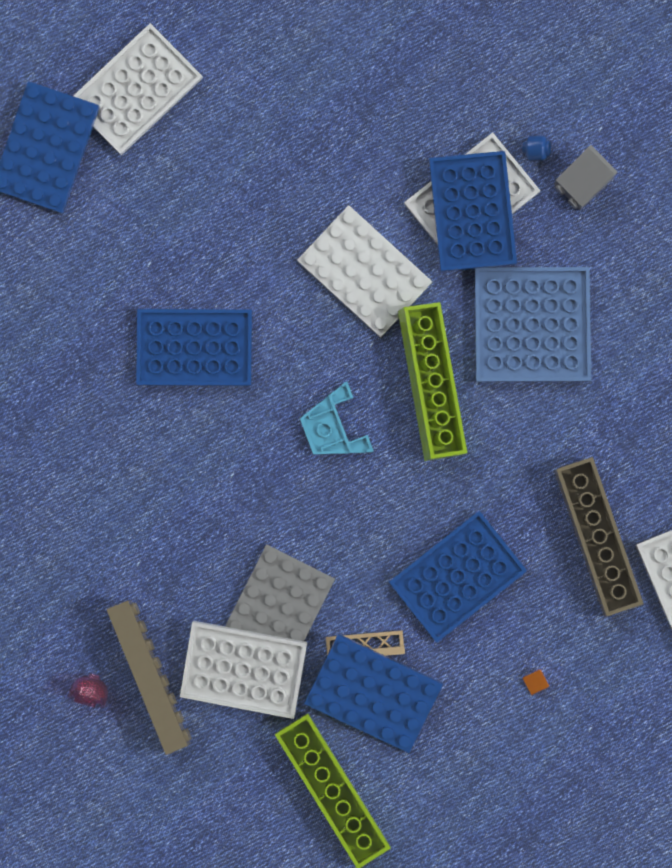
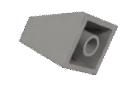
[554,145,617,210]

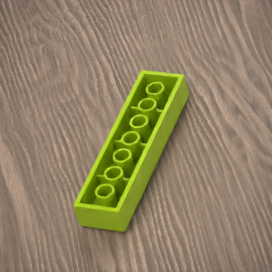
[398,302,467,461]
[275,713,391,868]

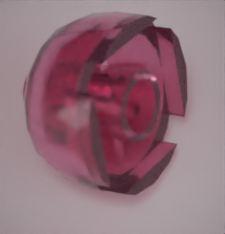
[68,673,108,708]

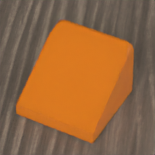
[523,669,549,695]

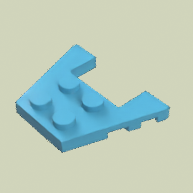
[300,382,374,455]

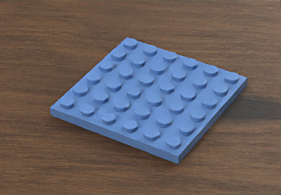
[475,267,591,382]

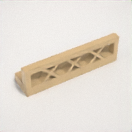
[326,630,405,656]

